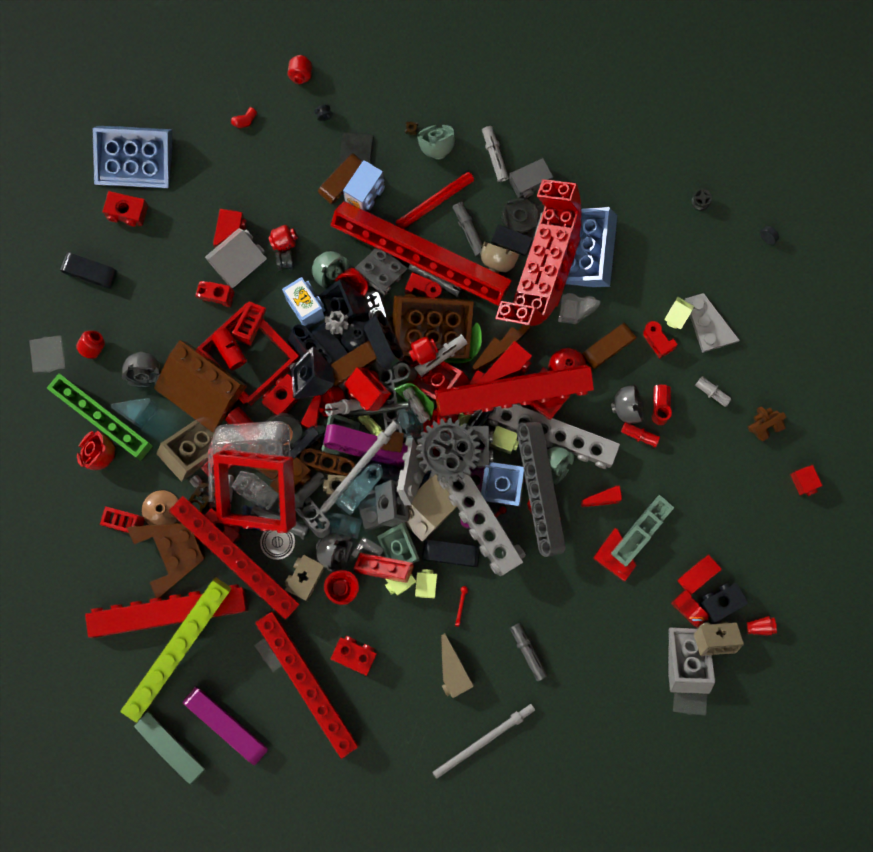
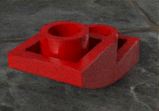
[677,555,722,595]

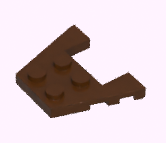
[127,523,205,598]

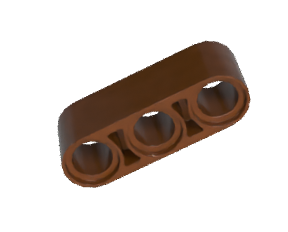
[317,153,363,205]
[582,323,637,370]
[330,341,378,386]
[300,448,355,476]

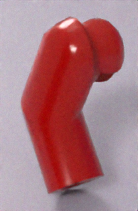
[231,107,257,128]

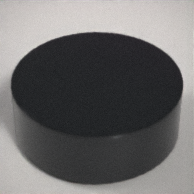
[760,226,779,245]

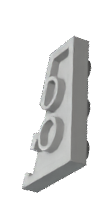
[684,293,740,353]
[397,437,426,506]

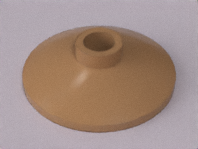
[142,490,178,525]

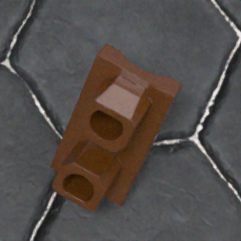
[747,407,787,441]

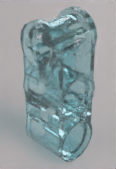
[335,463,383,515]

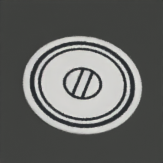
[260,530,295,559]

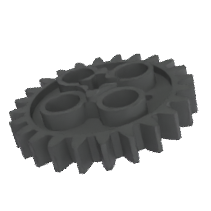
[416,418,481,483]

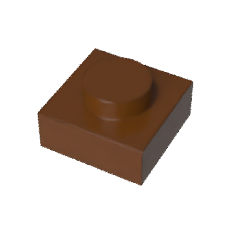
[381,430,404,453]

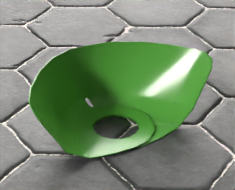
[438,323,482,363]
[393,383,434,420]

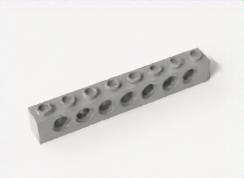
[470,404,620,469]
[418,433,523,576]

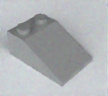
[668,628,715,694]

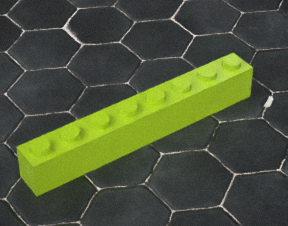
[120,577,232,723]

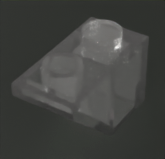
[558,293,600,324]
[231,471,279,510]

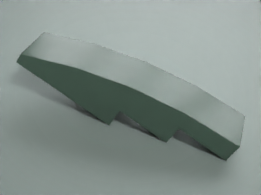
[611,495,674,567]
[134,712,205,785]

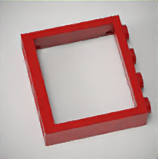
[197,303,300,406]
[213,449,296,534]

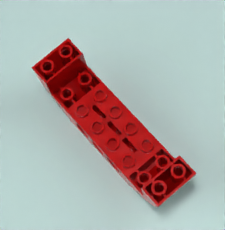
[495,179,582,326]

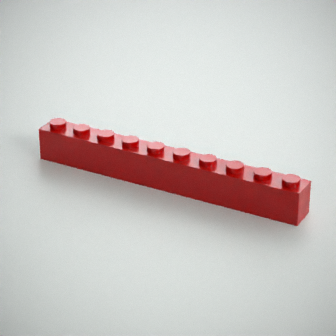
[331,201,512,306]

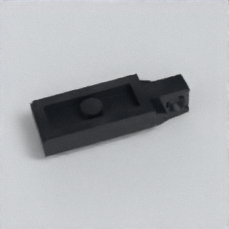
[282,424,326,460]

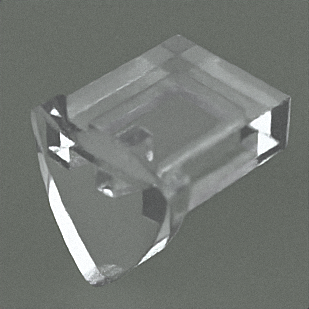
[351,537,384,558]

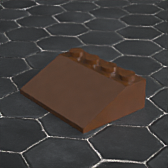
[393,296,474,359]
[154,340,247,433]

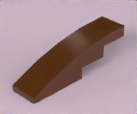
[472,324,533,373]

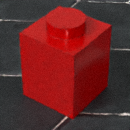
[790,465,822,497]

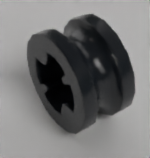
[314,105,333,121]

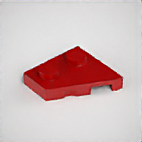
[593,528,636,581]

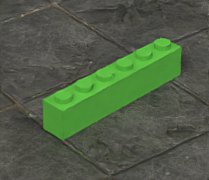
[47,374,153,461]

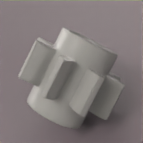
[325,311,348,335]

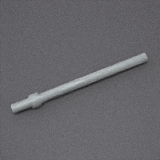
[319,420,399,514]
[433,704,535,778]

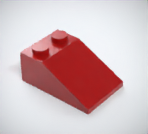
[477,341,532,383]
[404,358,470,405]

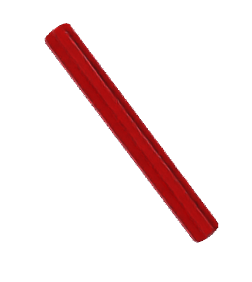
[395,172,474,229]

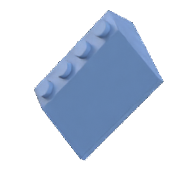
[93,126,172,188]
[566,207,617,287]

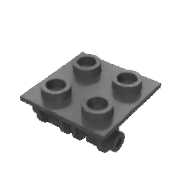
[355,248,407,292]

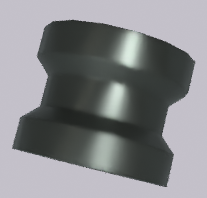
[691,188,712,211]
[276,251,293,271]

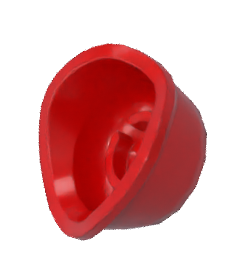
[336,268,368,297]
[320,385,345,416]
[324,570,359,605]

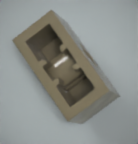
[284,555,325,602]
[694,622,744,656]

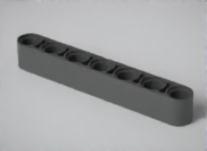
[517,422,565,557]

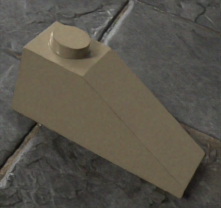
[441,634,474,698]

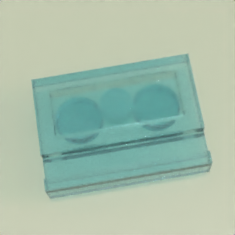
[398,408,423,440]

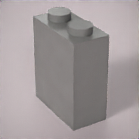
[205,228,266,288]

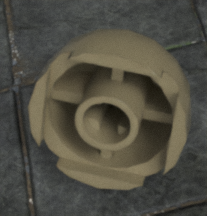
[481,242,520,274]

